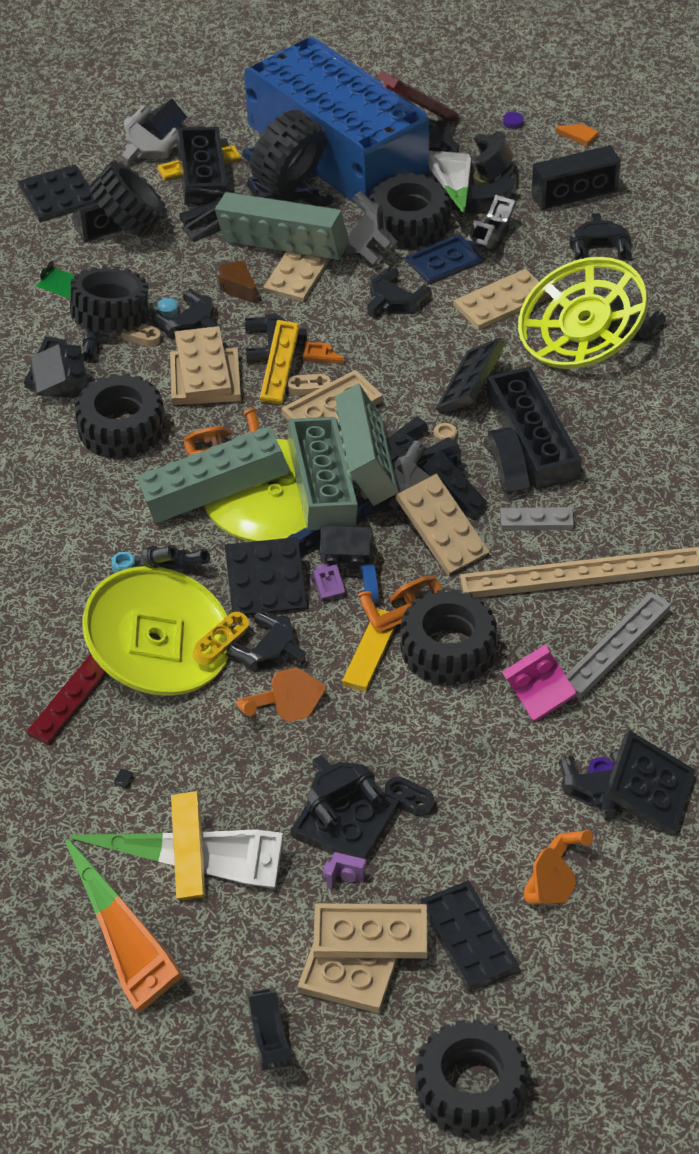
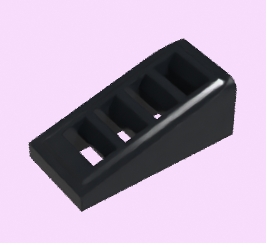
[182,205,221,242]

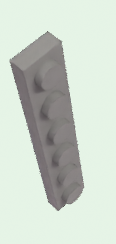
[566,592,671,699]

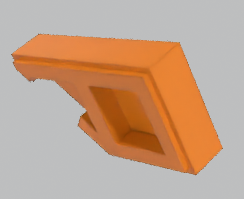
[556,124,599,146]
[303,342,344,364]

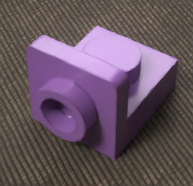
[311,564,345,601]
[323,852,366,889]

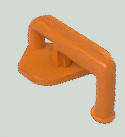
[183,408,260,456]
[357,575,442,632]
[236,668,325,721]
[523,830,593,905]

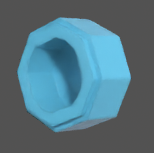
[157,298,178,317]
[112,552,135,573]

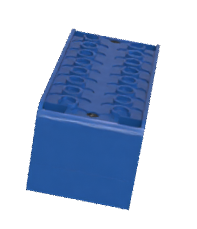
[244,36,429,200]

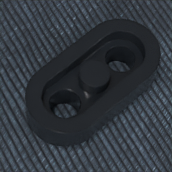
[385,777,434,816]

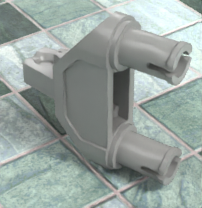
[122,105,177,164]

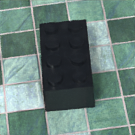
[177,126,227,205]
[531,145,621,210]

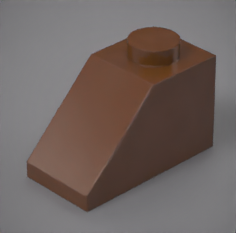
[216,260,257,303]

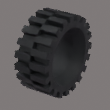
[89,160,167,237]
[70,266,149,333]

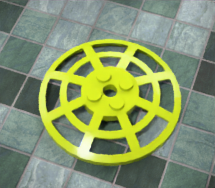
[518,257,648,369]

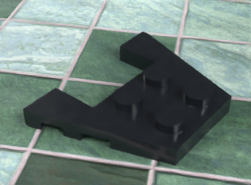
[247,177,334,207]
[387,416,460,473]

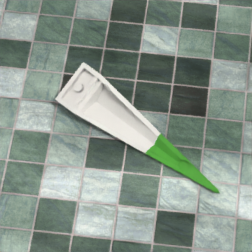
[429,151,471,212]
[70,830,284,889]

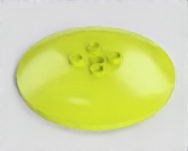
[204,439,306,542]
[82,566,231,696]

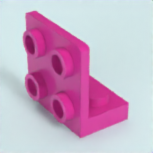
[502,644,577,722]

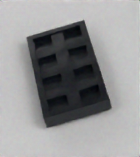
[435,337,506,414]
[419,880,519,992]

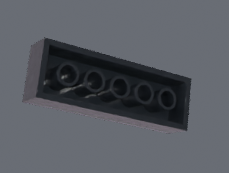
[487,366,582,490]

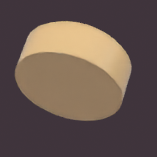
[434,423,457,442]

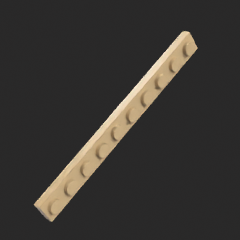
[459,547,699,598]

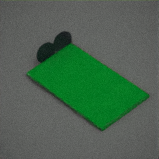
[36,261,74,299]

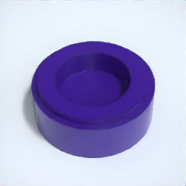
[503,112,523,129]
[588,757,614,773]

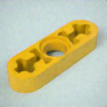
[193,612,249,665]

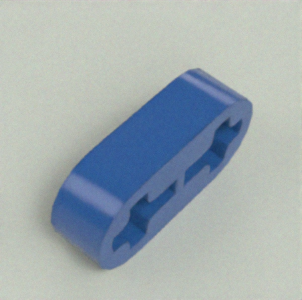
[361,563,379,604]

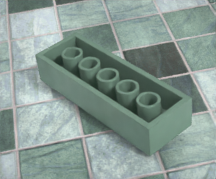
[215,192,349,260]
[334,383,399,506]
[288,417,357,530]
[136,426,289,524]

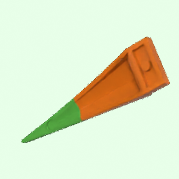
[65,839,183,1013]

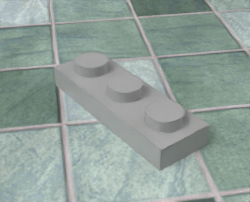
[500,507,574,531]

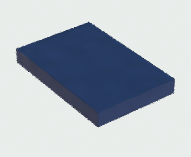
[406,234,483,285]

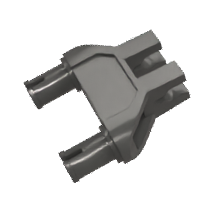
[343,191,398,265]
[388,441,430,521]

